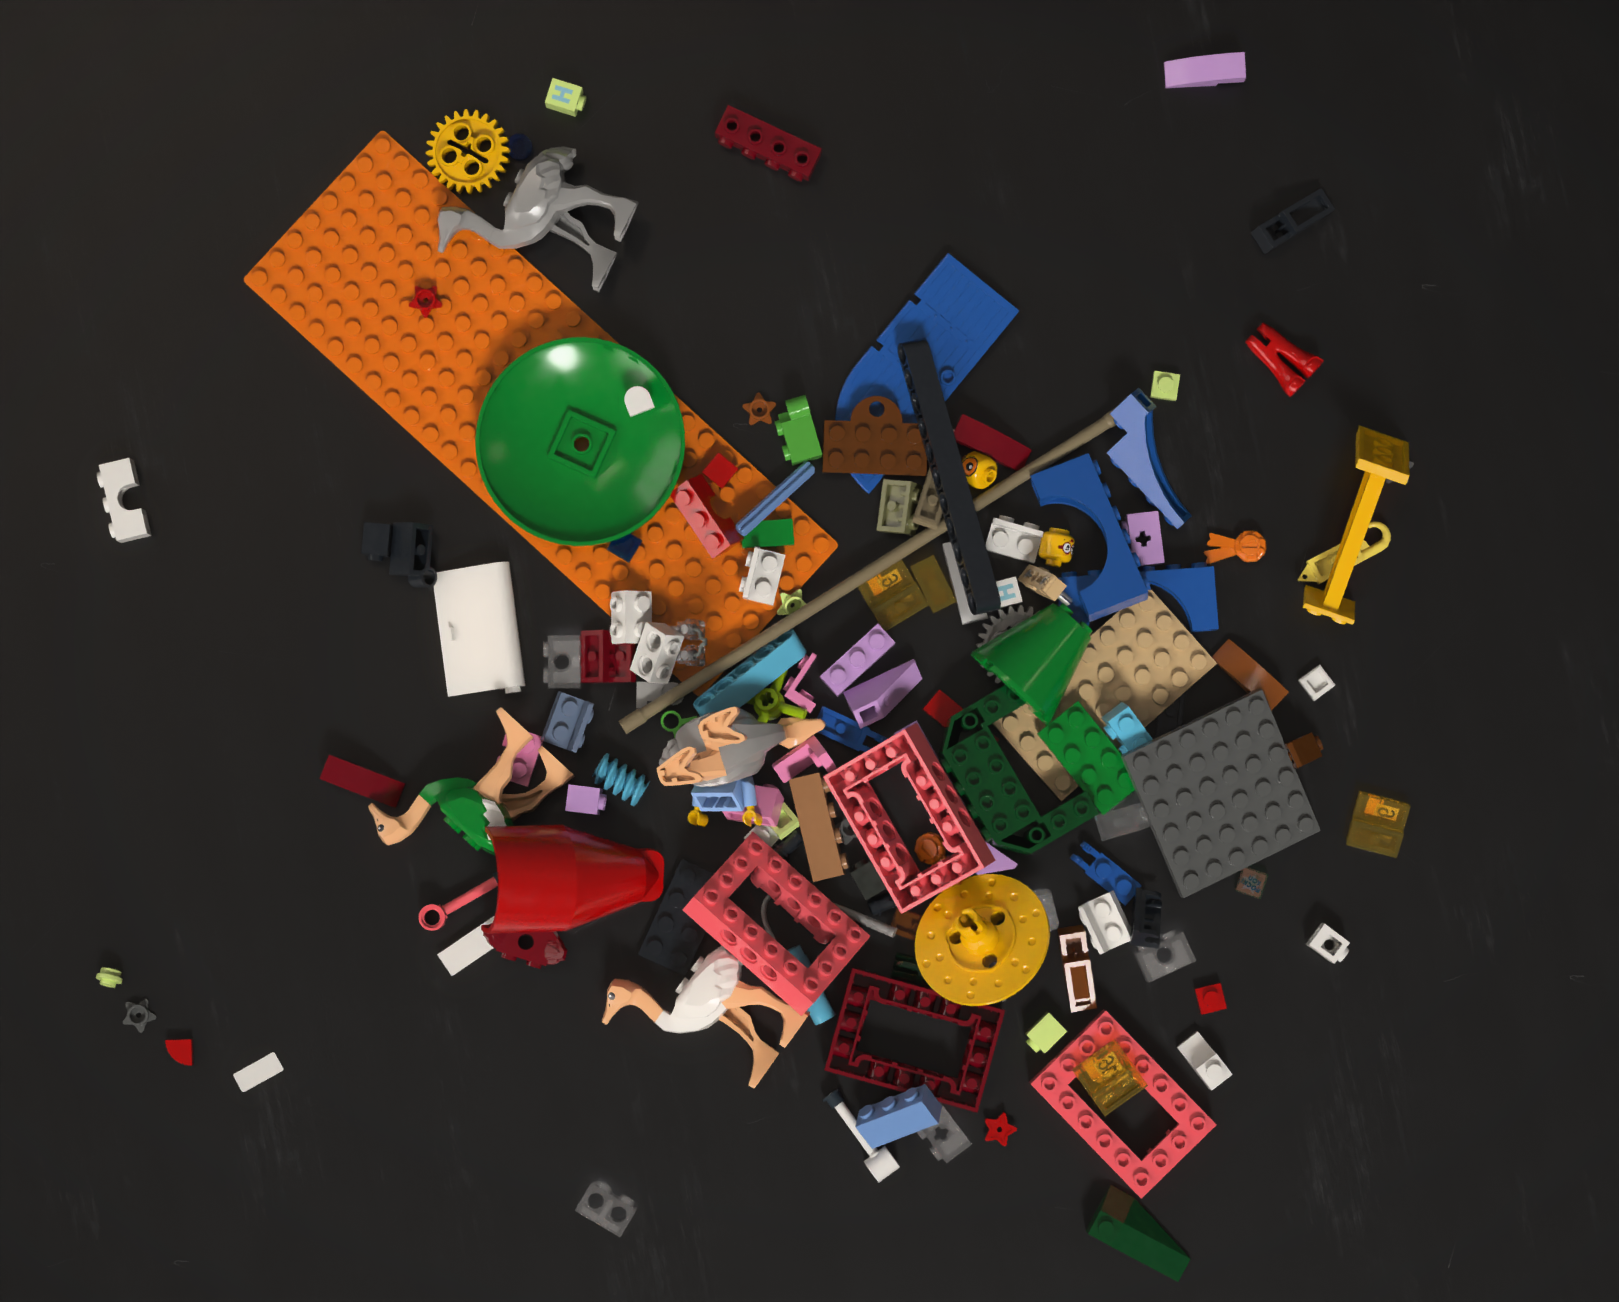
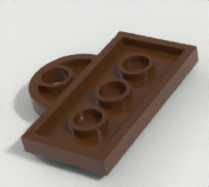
[822,396,927,476]

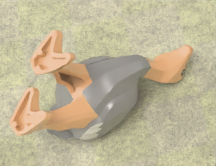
[656,706,825,787]

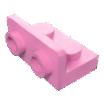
[496,732,543,787]

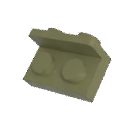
[876,479,922,536]

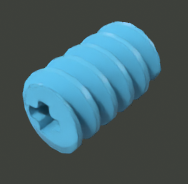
[592,753,650,806]

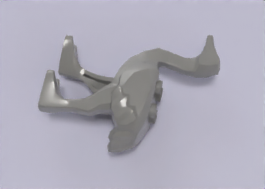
[437,146,638,292]

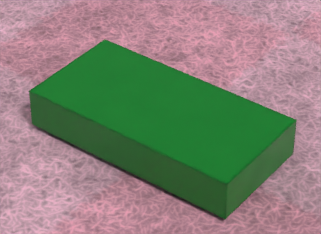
[742,519,794,549]

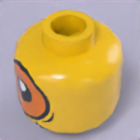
[961,451,997,489]

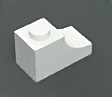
[1177,1031,1233,1090]

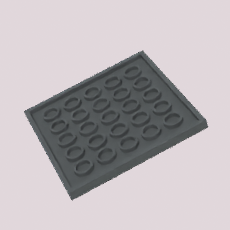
[1120,689,1321,898]

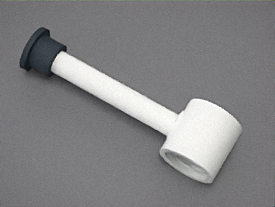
[822,1088,900,1182]

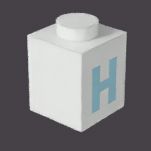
[996,576,1023,609]

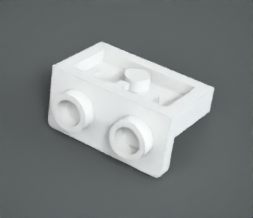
[985,515,1044,564]
[739,546,786,606]
[1078,891,1131,954]

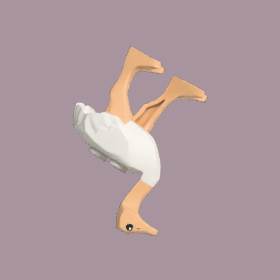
[602,945,810,1088]

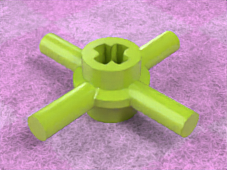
[746,670,807,723]

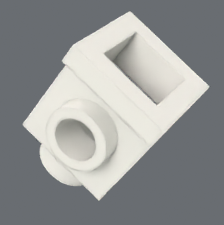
[1306,923,1350,964]

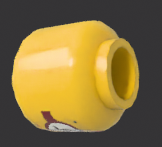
[1038,528,1075,567]

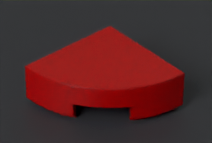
[165,1039,193,1066]

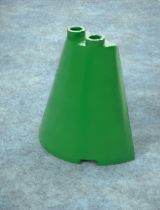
[970,603,1093,726]

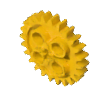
[426,109,511,195]

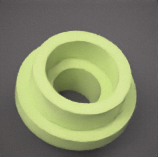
[96,967,123,988]

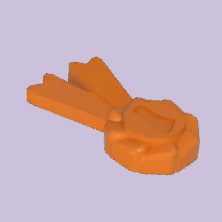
[1204,531,1266,564]
[914,832,962,886]

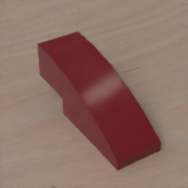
[954,414,1032,472]
[319,755,405,808]

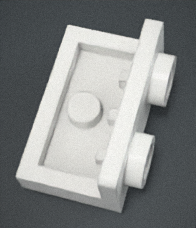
[610,590,652,644]

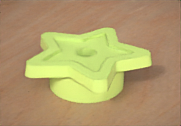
[777,589,806,615]

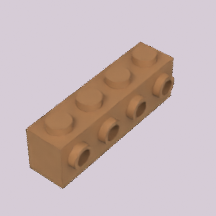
[789,772,849,882]

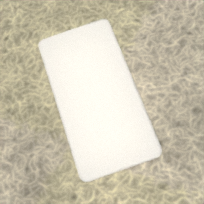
[233,1052,283,1092]

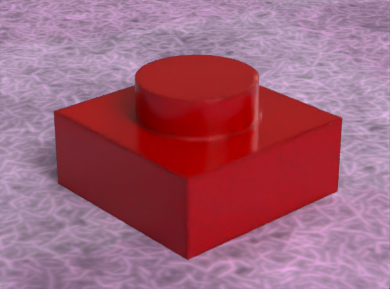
[1194,983,1227,1015]

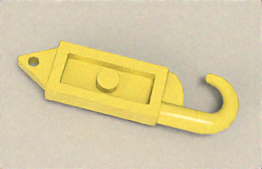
[1297,521,1391,584]

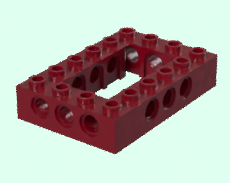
[824,967,1005,1113]

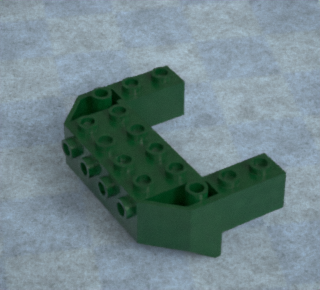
[939,685,1099,855]

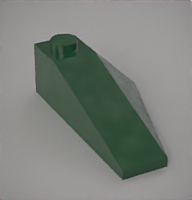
[1086,1185,1190,1282]

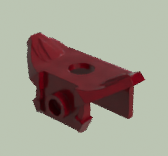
[483,923,568,969]

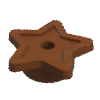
[742,392,776,425]

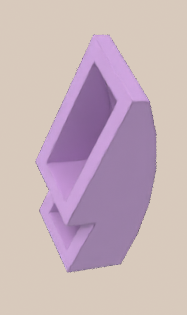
[1164,52,1246,88]

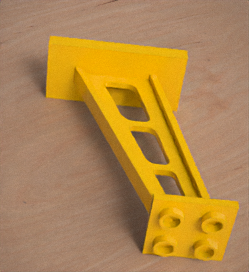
[1303,426,1410,625]

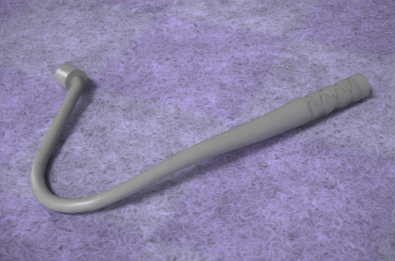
[761,895,897,940]

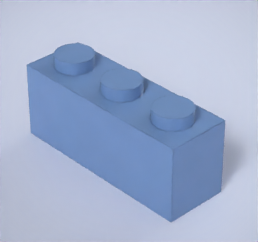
[855,1084,942,1149]

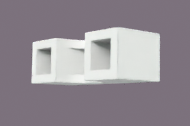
[97,458,152,543]

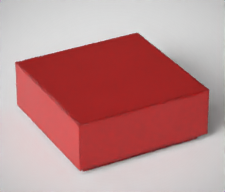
[702,452,739,489]

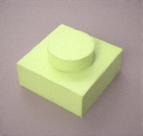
[1150,371,1180,401]
[770,802,800,840]

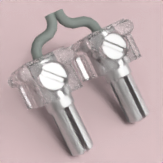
[670,619,707,667]

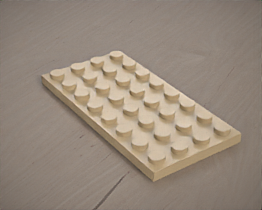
[992,590,1217,801]

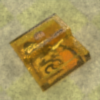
[857,559,929,631]
[1346,791,1411,858]
[1072,1039,1148,1116]

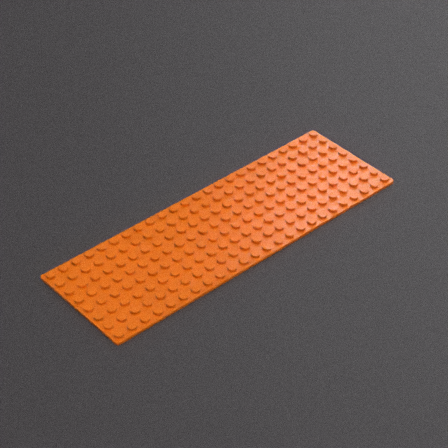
[244,131,838,696]

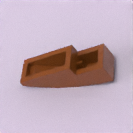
[1211,639,1289,711]
[1057,924,1097,1012]

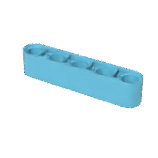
[693,629,807,716]

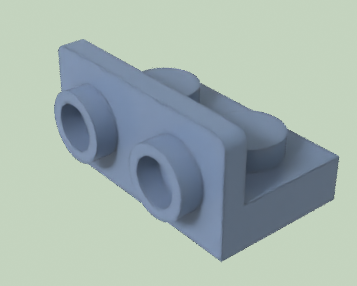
[540,691,594,753]

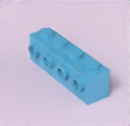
[1101,702,1153,754]

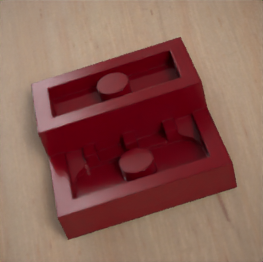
[581,630,636,683]

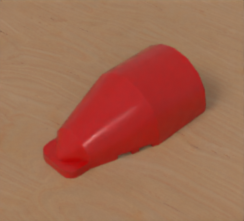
[481,825,664,934]

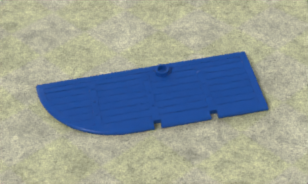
[835,253,1019,494]

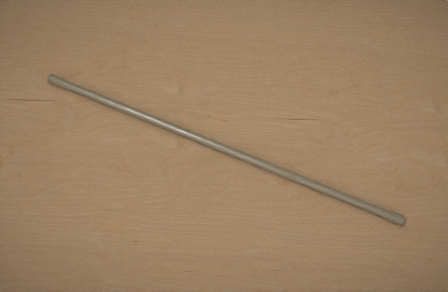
[618,408,1116,734]

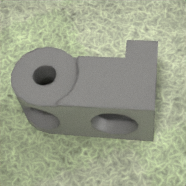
[636,682,684,708]

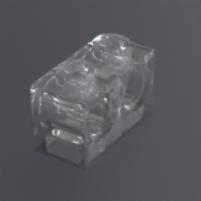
[575,1180,637,1237]

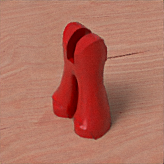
[1245,322,1324,397]

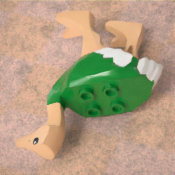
[368,707,574,856]

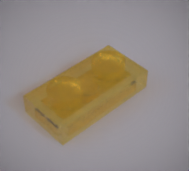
[910,555,957,614]

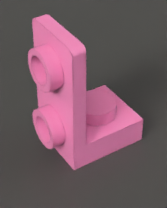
[783,653,817,714]
[772,735,837,783]

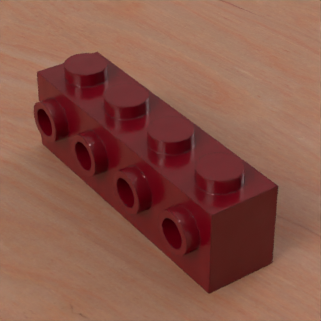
[715,105,822,182]

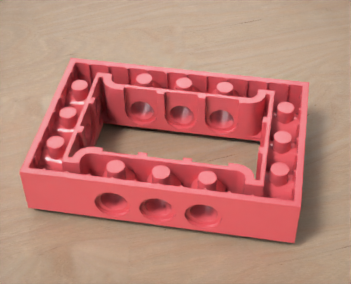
[823,723,996,914]
[683,832,870,1016]
[1029,1009,1216,1199]

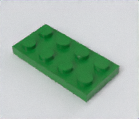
[1037,701,1135,815]

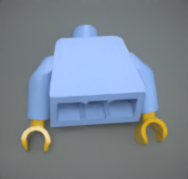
[688,775,763,827]

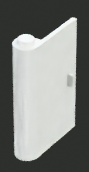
[434,562,526,697]

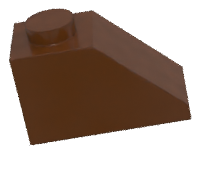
[1284,732,1324,769]

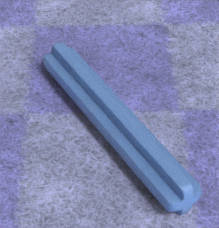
[735,461,815,536]

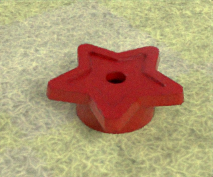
[409,286,442,318]
[984,1112,1017,1147]

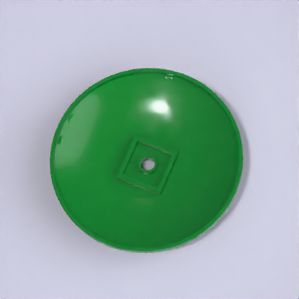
[475,337,685,546]

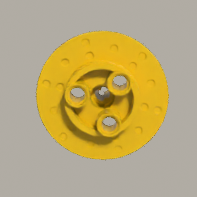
[915,874,1050,1006]

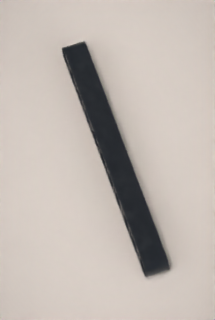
[898,338,1001,615]

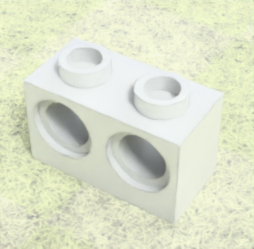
[630,622,684,684]

